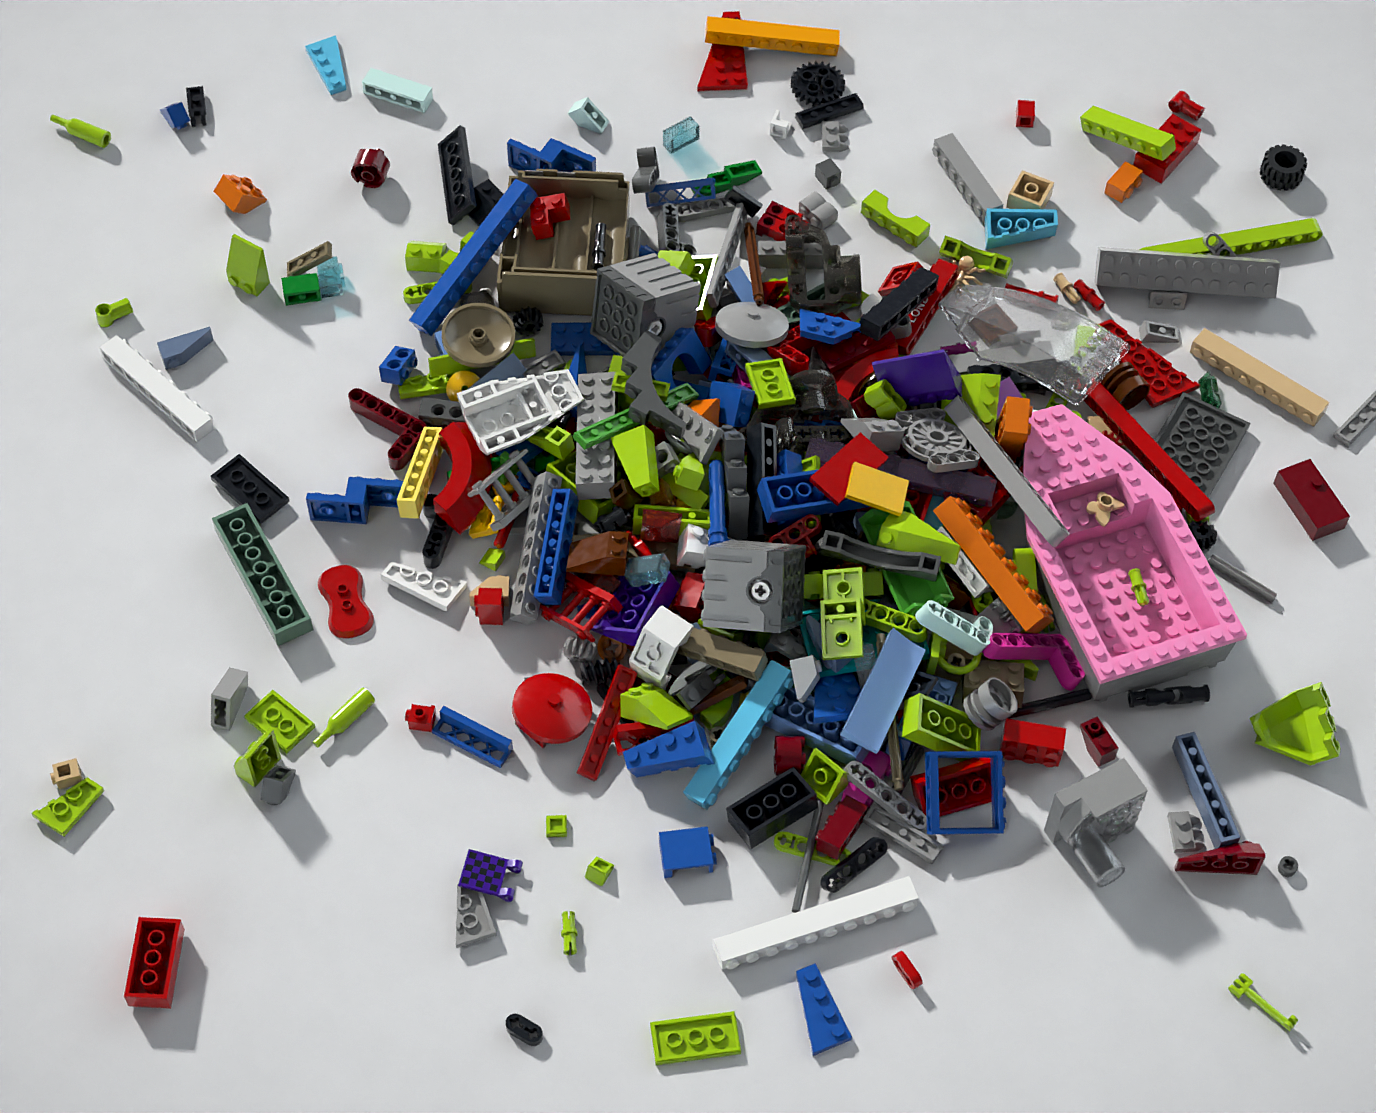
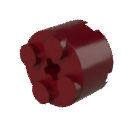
[351,149,390,188]
[773,736,806,776]

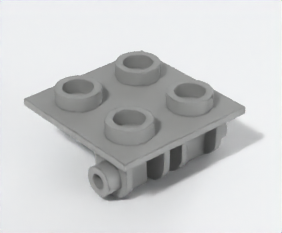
[972,597,1024,634]

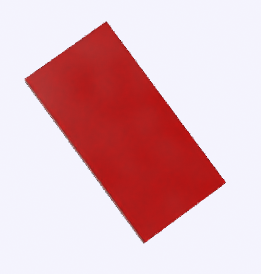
[809,432,889,506]

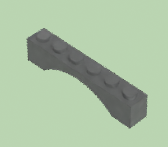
[821,530,941,582]

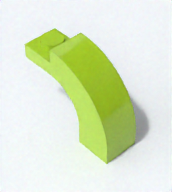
[700,671,733,731]

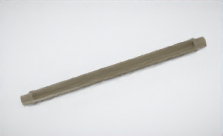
[876,633,904,791]

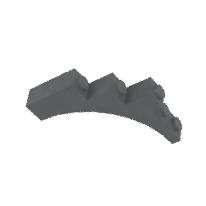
[621,330,686,439]
[718,425,749,540]

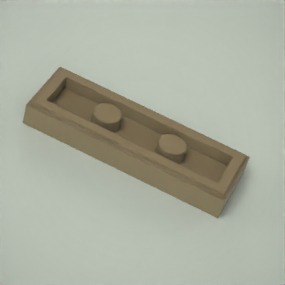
[287,241,332,277]

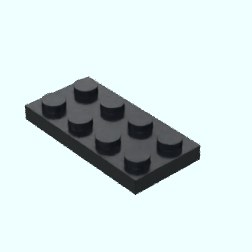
[211,454,290,524]

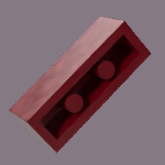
[815,795,868,860]

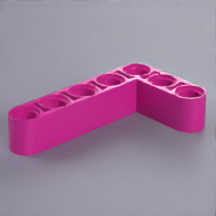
[982,633,1085,691]

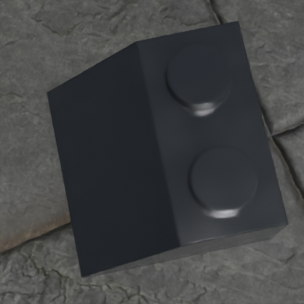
[467,179,504,226]

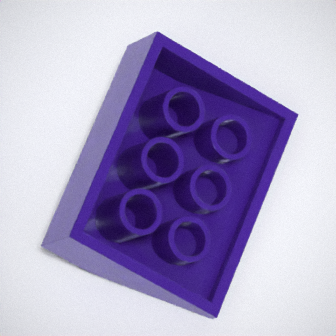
[872,349,962,406]
[591,568,680,646]

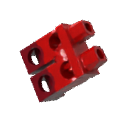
[756,201,810,241]

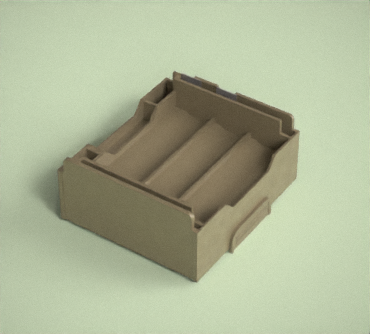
[497,169,630,316]

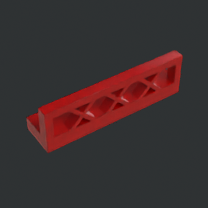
[613,718,694,756]

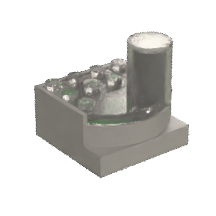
[1044,758,1148,887]

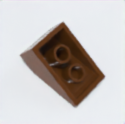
[566,531,629,576]

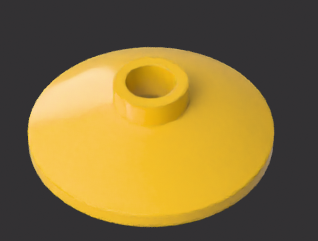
[446,371,480,402]

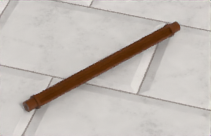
[744,222,764,306]

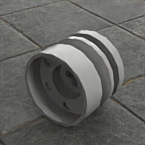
[963,677,1018,731]

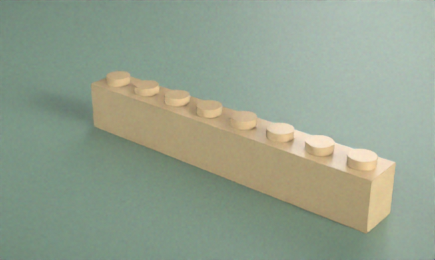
[1190,328,1329,427]

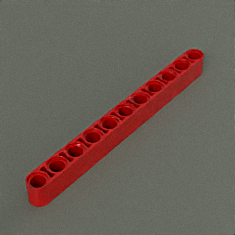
[1076,377,1215,522]

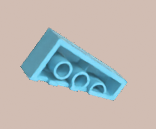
[985,208,1058,250]

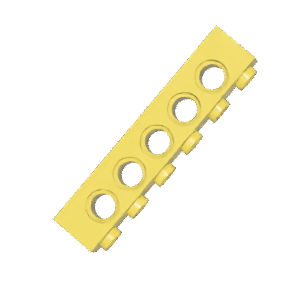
[397,427,444,519]

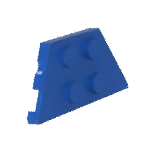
[799,309,861,345]

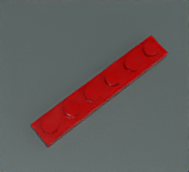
[577,664,638,781]

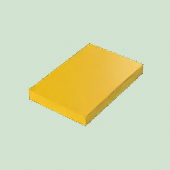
[845,462,909,516]

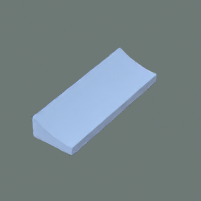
[840,628,926,754]

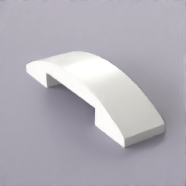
[668,661,724,697]

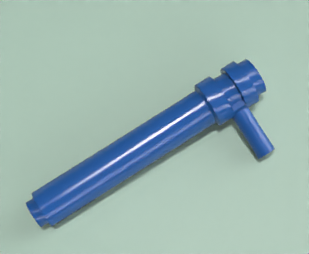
[708,460,732,546]

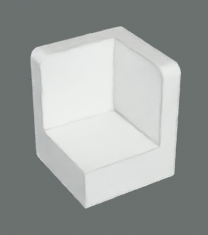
[770,110,792,139]

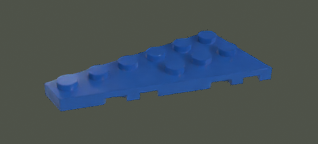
[813,672,861,724]

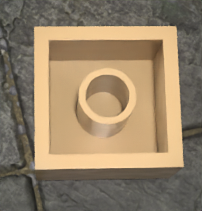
[1006,170,1054,209]

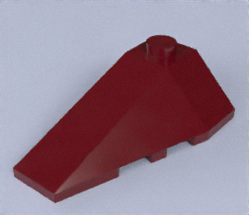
[1174,841,1266,875]

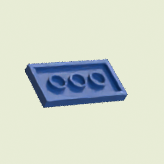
[551,322,620,356]

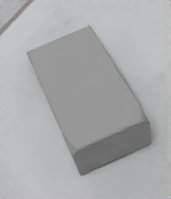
[1139,320,1179,343]

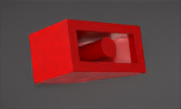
[762,281,787,306]

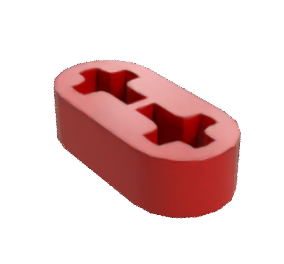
[891,951,923,989]

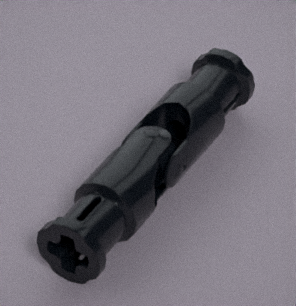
[1128,684,1210,708]

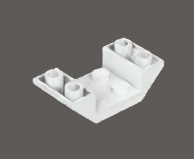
[629,606,694,690]

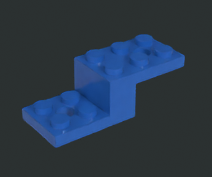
[507,138,596,172]
[306,476,404,524]

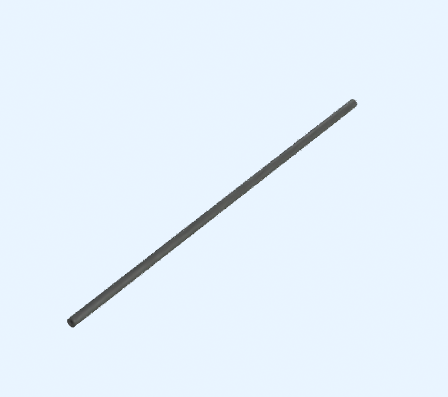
[792,672,854,913]

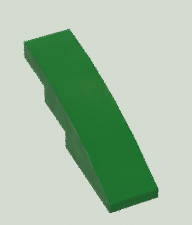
[691,160,762,197]

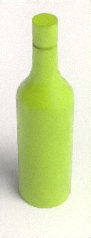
[50,115,111,148]
[313,687,375,748]

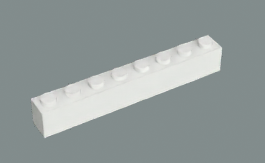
[99,335,214,442]

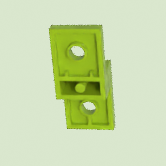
[820,567,866,660]

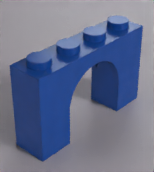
[651,327,712,390]

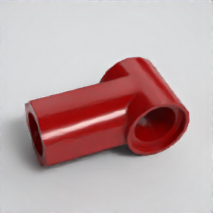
[1168,91,1205,121]

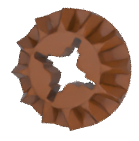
[597,635,628,663]

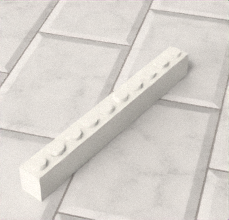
[713,876,919,970]

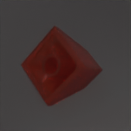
[639,509,682,543]

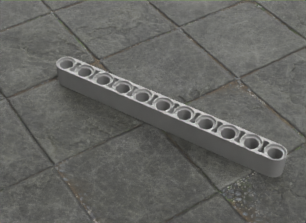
[944,395,1070,548]

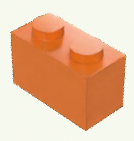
[1104,161,1143,203]

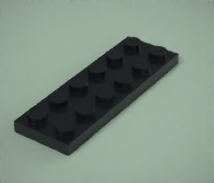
[438,125,476,226]

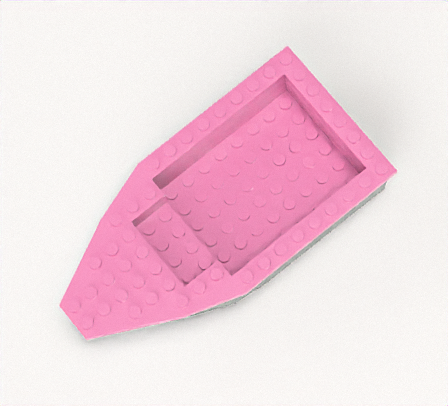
[1023,404,1247,703]

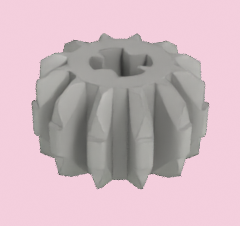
[563,636,597,663]

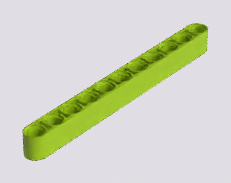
[1139,218,1323,256]

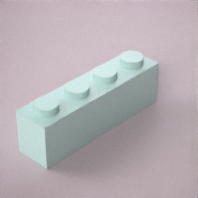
[362,68,433,113]

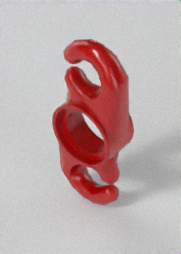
[627,531,657,567]

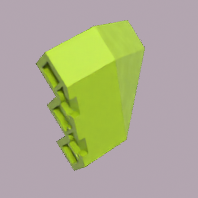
[1249,682,1341,765]

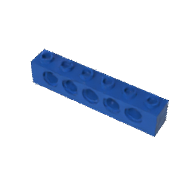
[534,489,579,605]

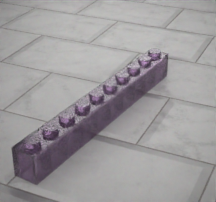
[805,437,997,508]

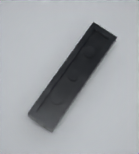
[795,93,864,129]

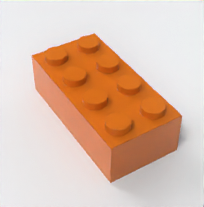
[995,396,1033,463]

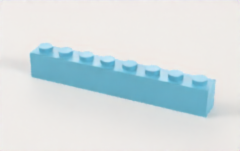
[683,660,794,810]

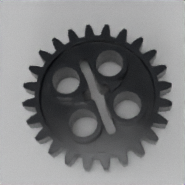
[790,61,845,107]

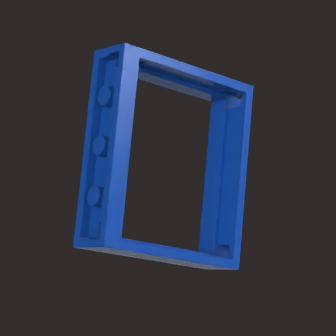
[925,751,1006,834]

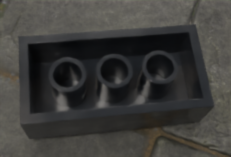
[726,767,818,849]

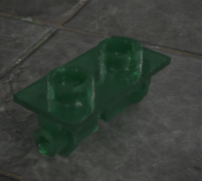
[1198,371,1222,408]

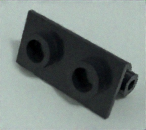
[592,506,633,533]

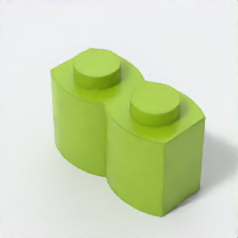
[864,379,907,420]

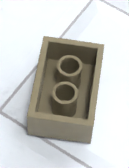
[962,658,1024,708]

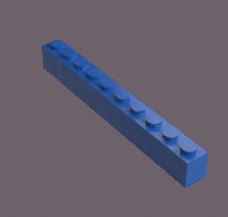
[409,179,538,336]

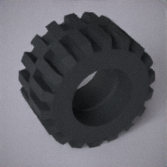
[1260,144,1307,191]

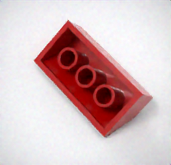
[910,758,992,817]

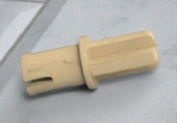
[1053,273,1081,304]

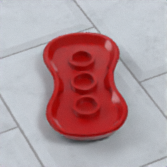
[318,565,374,638]

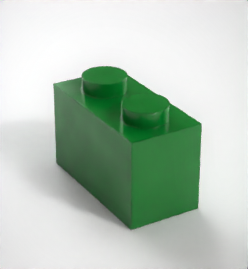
[281,273,321,306]

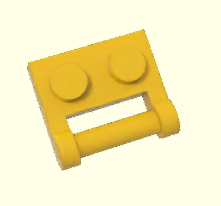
[469,496,505,539]

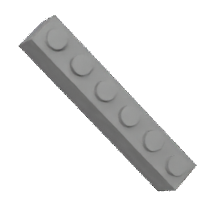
[932,133,1004,223]

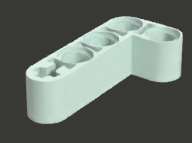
[915,600,993,656]

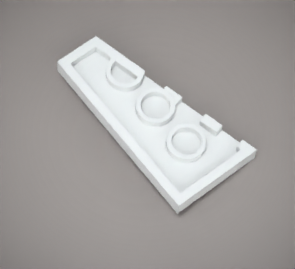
[381,562,467,612]

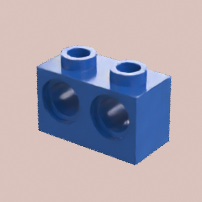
[379,346,418,386]

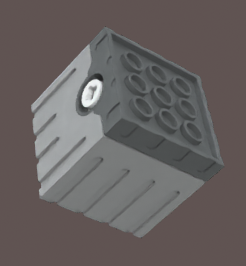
[590,253,701,357]
[701,540,806,633]

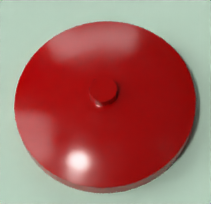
[512,673,592,744]

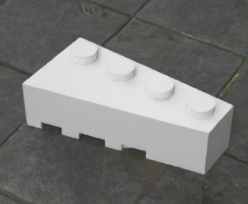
[677,523,735,569]

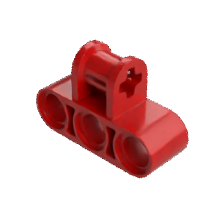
[694,316,723,347]
[769,514,822,558]

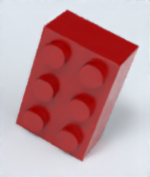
[999,718,1066,767]

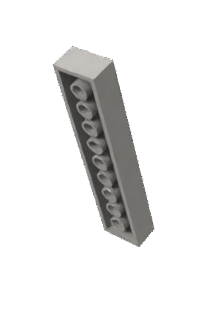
[1094,247,1280,299]

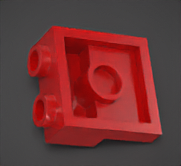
[878,261,922,296]

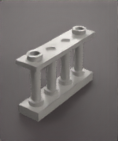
[467,449,535,531]

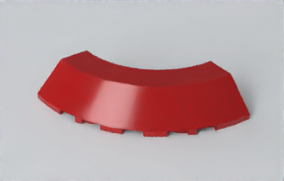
[811,342,899,423]
[433,422,492,535]

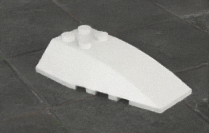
[457,369,584,455]

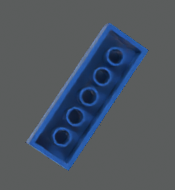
[757,469,871,523]

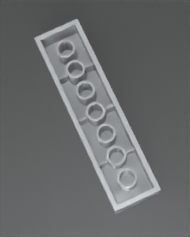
[576,372,618,500]

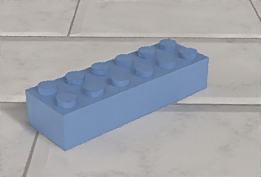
[764,687,870,768]

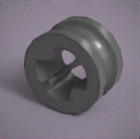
[1278,856,1298,877]

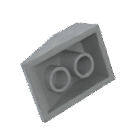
[840,418,905,451]

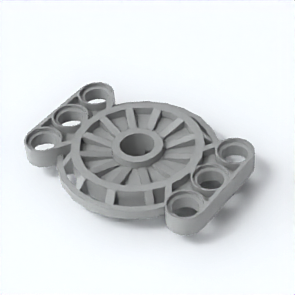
[894,408,980,473]

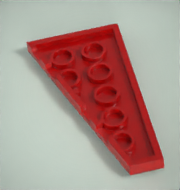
[697,11,748,91]
[1095,319,1200,408]

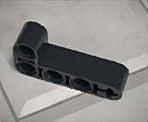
[422,494,453,569]

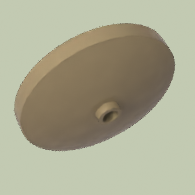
[442,303,515,368]

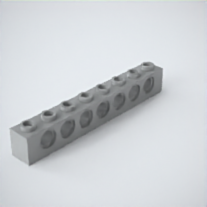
[509,471,563,625]

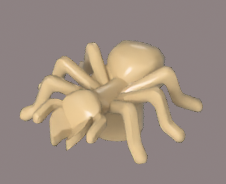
[949,256,986,297]

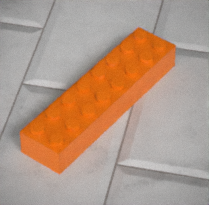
[933,496,1055,634]

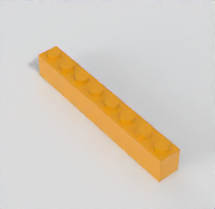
[705,16,840,56]

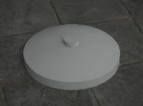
[715,302,789,348]

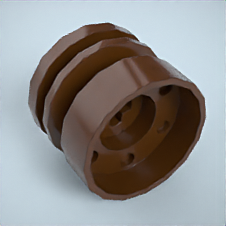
[1101,362,1150,411]

